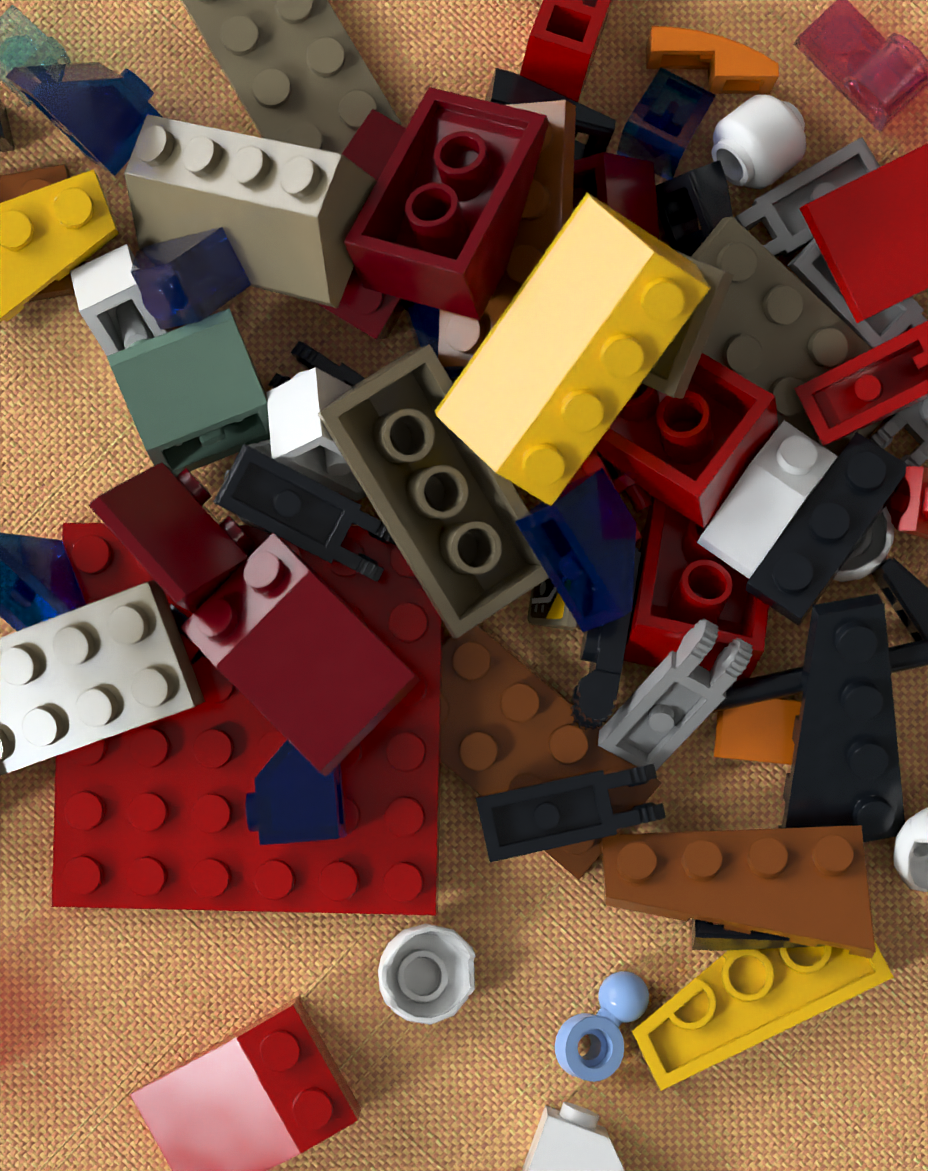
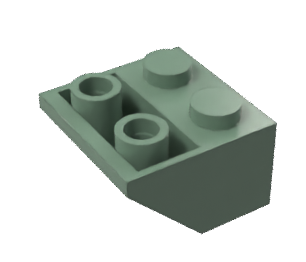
[107,308,270,475]

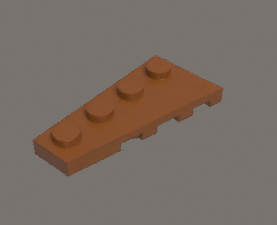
[601,825,876,959]

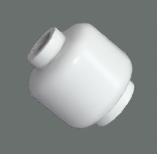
[712,94,806,189]

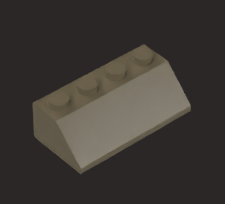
[124,114,377,308]
[317,344,563,639]

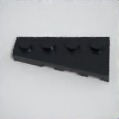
[778,593,905,842]

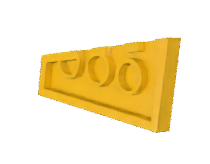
[632,942,894,1091]

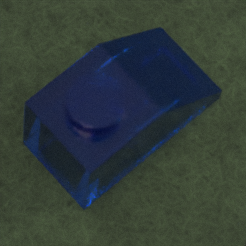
[6,62,162,176]
[130,227,251,330]
[515,468,636,632]
[246,740,347,845]

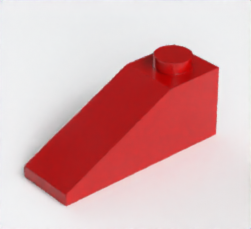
[520,0,613,102]
[794,320,928,446]

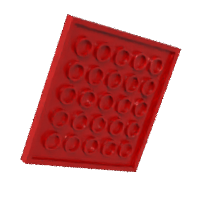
[52,523,443,915]

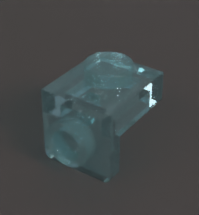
[0,4,71,107]

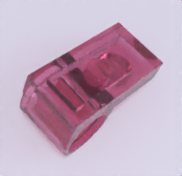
[794,0,928,132]

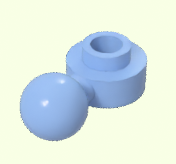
[555,971,650,1082]

